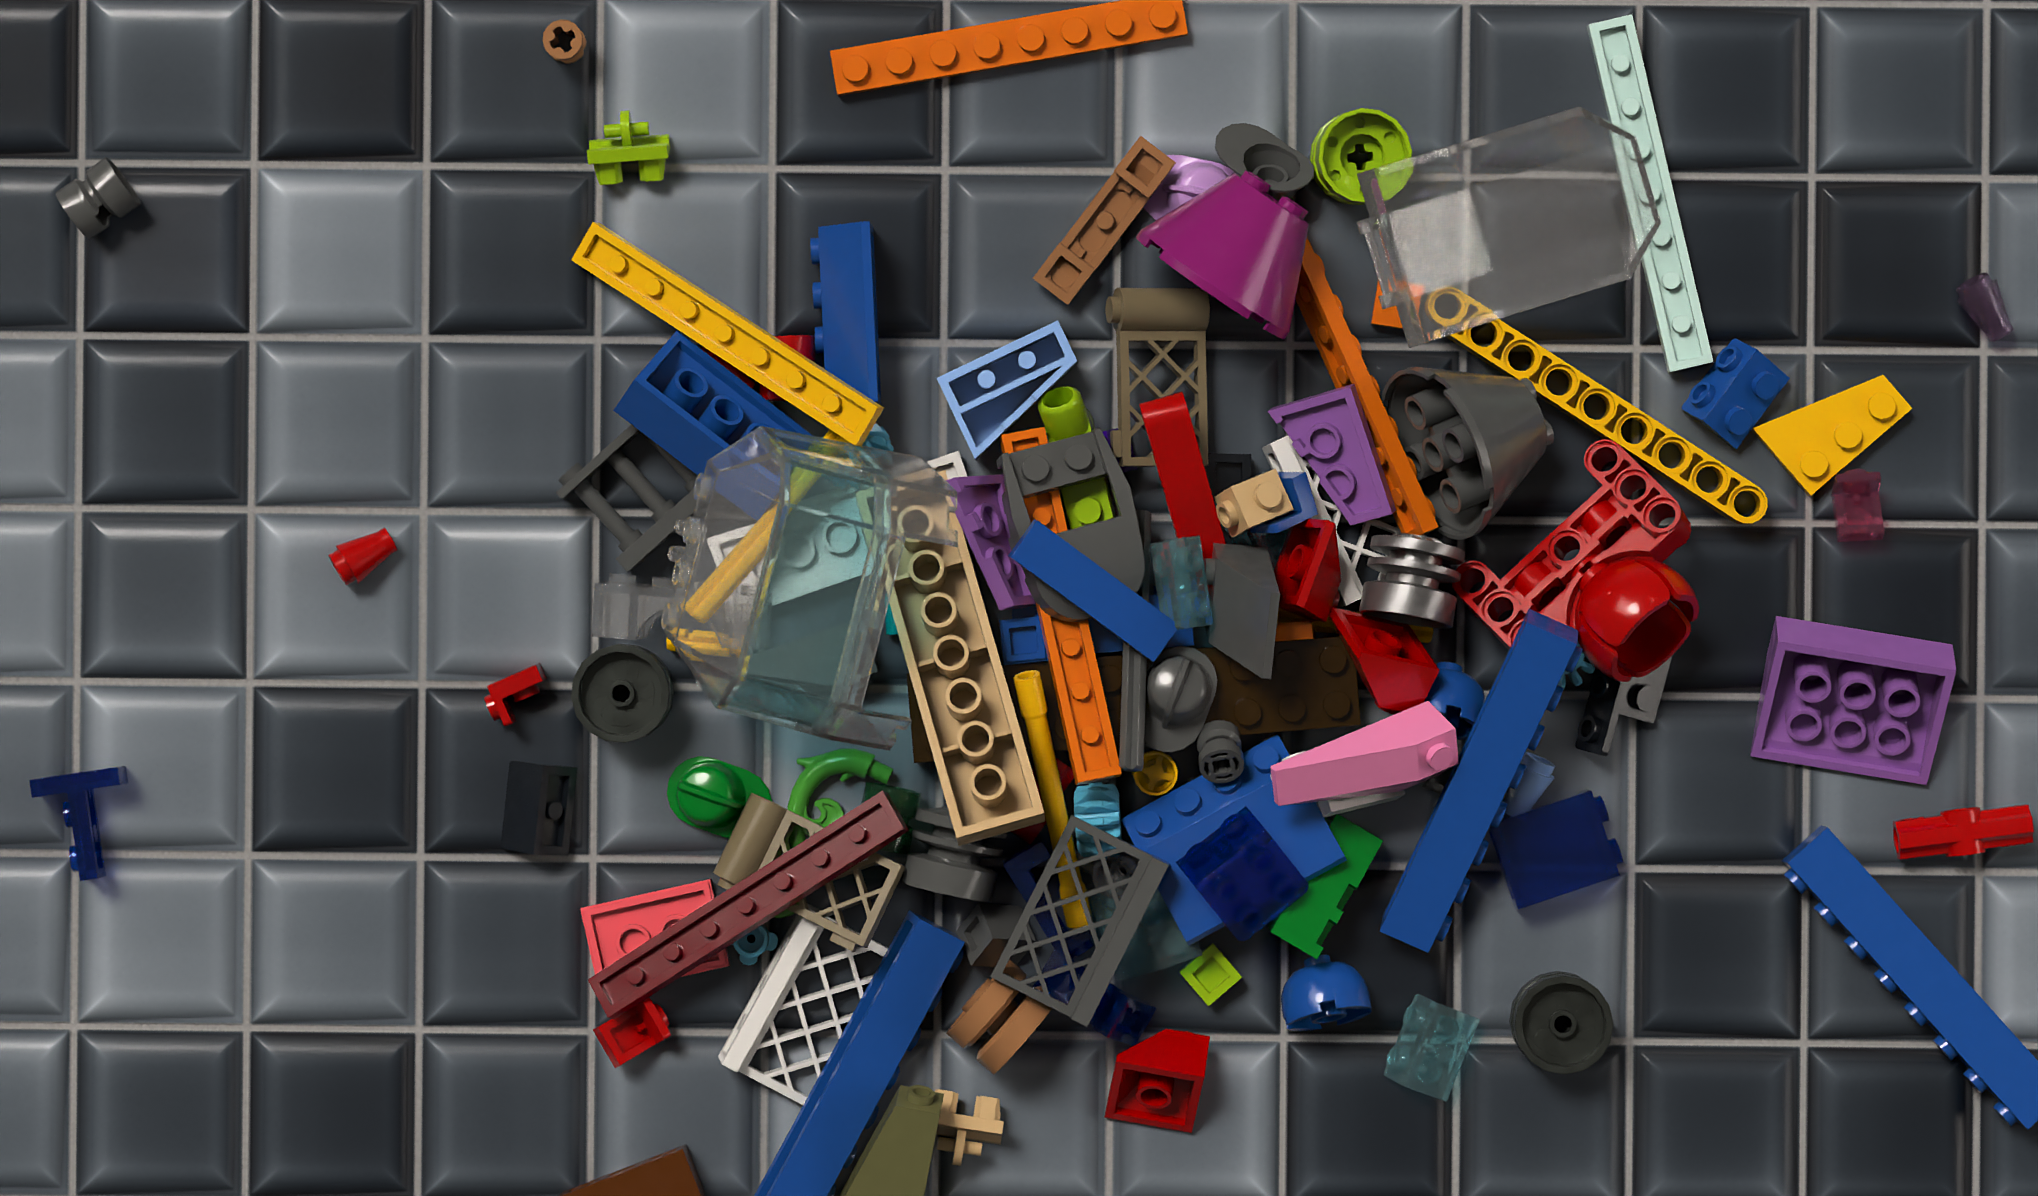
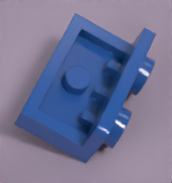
[1682,338,1790,449]

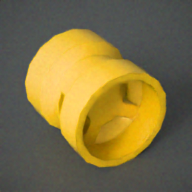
[1133,750,1178,796]

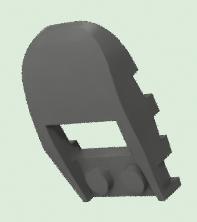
[996,428,1145,622]

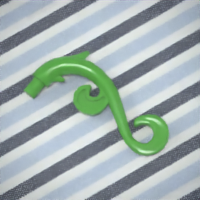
[775,748,893,918]

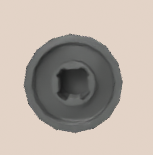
[55,157,141,240]

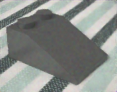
[1198,543,1280,679]

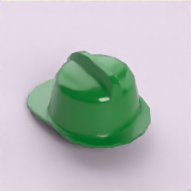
[667,756,772,838]

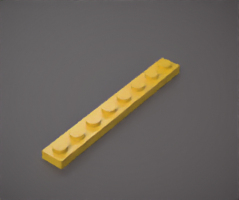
[571,222,884,446]

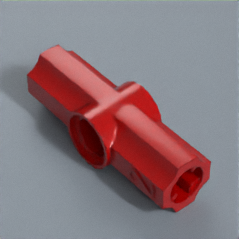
[1893,804,2034,860]

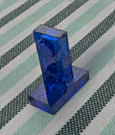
[29,766,128,881]
[1033,949,1157,1046]

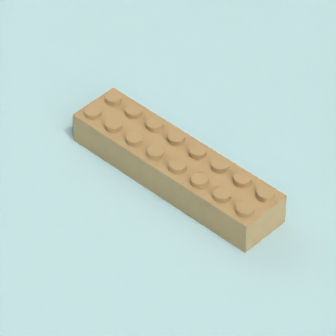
[859,470,1045,846]

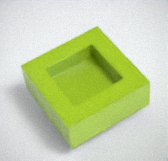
[1179,943,1242,1006]

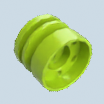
[1310,108,1412,205]

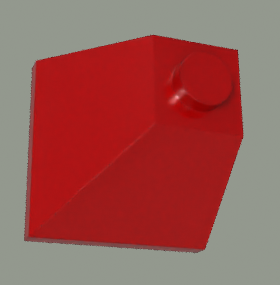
[1274,519,1341,622]
[1329,607,1440,715]
[1104,1029,1210,1133]

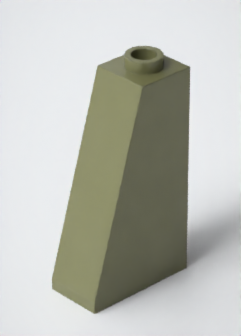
[839,1085,944,1196]

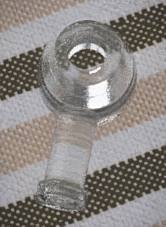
[1075,849,1139,899]

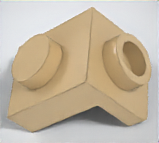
[1215,468,1294,537]

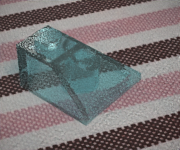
[1088,884,1202,981]

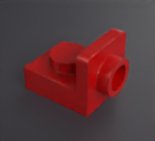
[484,663,547,727]

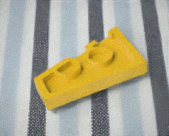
[1751,375,1912,496]

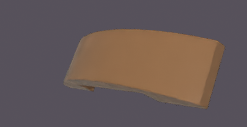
[1033,136,1176,305]

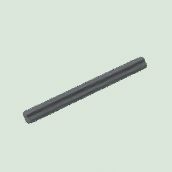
[1119,510,1151,772]

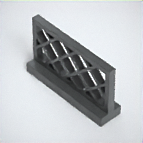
[990,815,1169,1027]

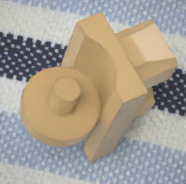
[935,1089,1004,1166]

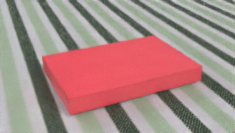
[580,879,731,977]

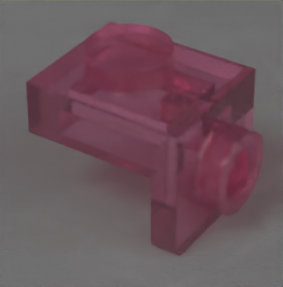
[1831,469,1884,542]

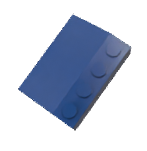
[1121,734,1347,946]

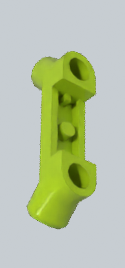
[1038,386,1115,529]

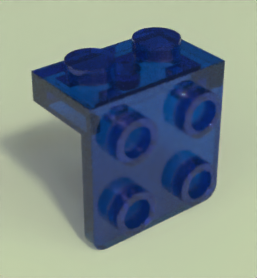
[1176,806,1309,941]

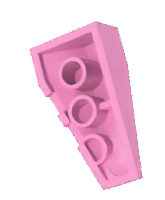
[1270,701,1459,806]

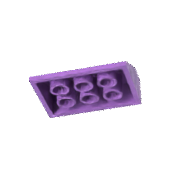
[1750,616,1957,785]

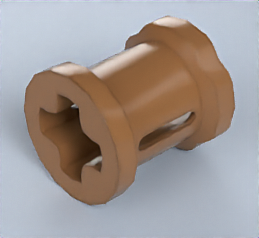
[543,19,587,64]

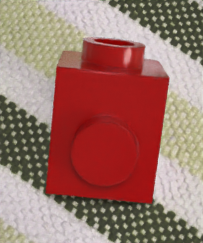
[593,998,671,1068]

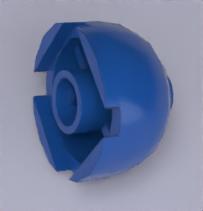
[1424,662,1486,740]
[1281,955,1372,1031]

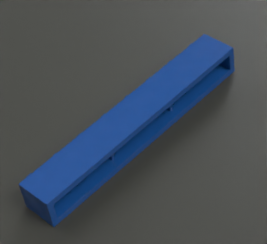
[1380,609,1582,953]
[1782,825,2038,1130]
[754,910,965,1196]

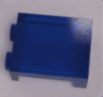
[1488,789,1624,910]
[1003,837,1098,959]

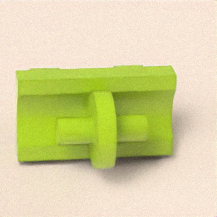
[587,110,670,185]

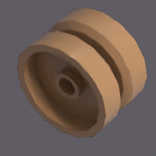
[946,960,1053,1075]

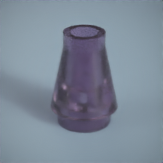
[1956,272,2014,342]

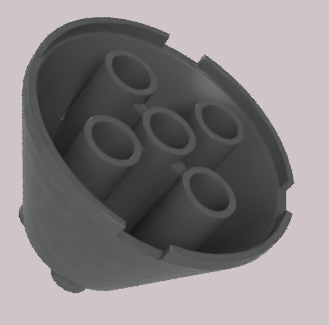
[1381,367,1554,540]

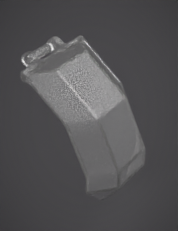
[1356,106,1661,348]

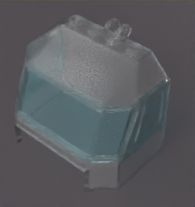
[661,426,958,751]

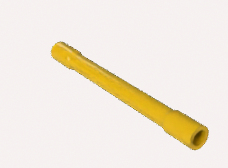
[1013,670,1093,928]

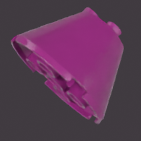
[1136,170,1309,339]

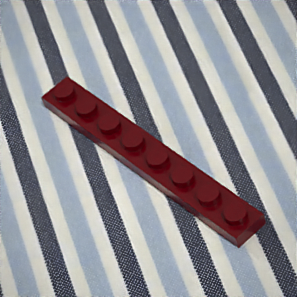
[588,790,909,1019]

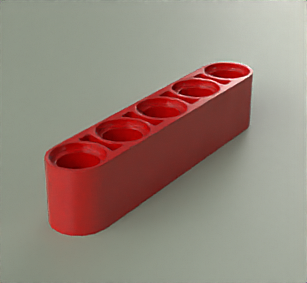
[1139,391,1226,604]

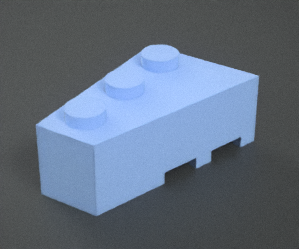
[936,320,1077,460]

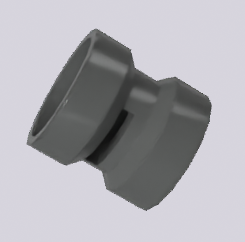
[1196,720,1244,783]

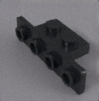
[1575,655,1673,757]

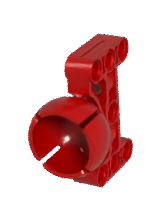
[1452,439,1699,682]

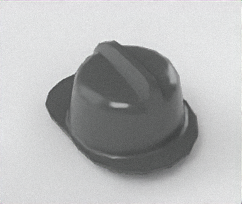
[1215,123,1314,201]
[1144,646,1218,753]

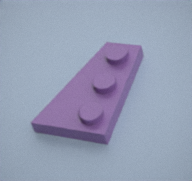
[1268,384,1396,525]
[941,474,1036,610]

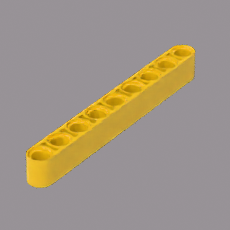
[1424,289,1768,524]

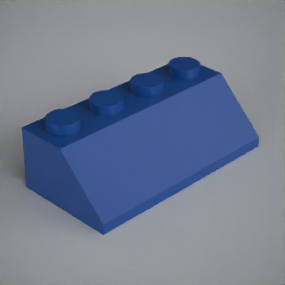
[810,221,882,405]
[613,331,818,520]

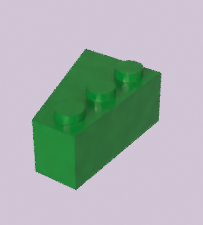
[1265,814,1383,959]

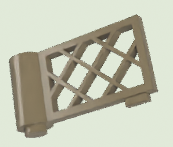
[1105,288,1210,467]
[713,792,906,952]

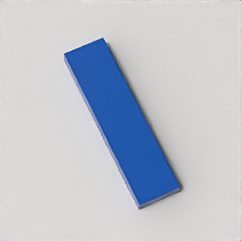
[1008,519,1180,662]

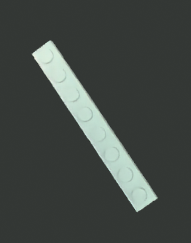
[1587,14,1713,373]

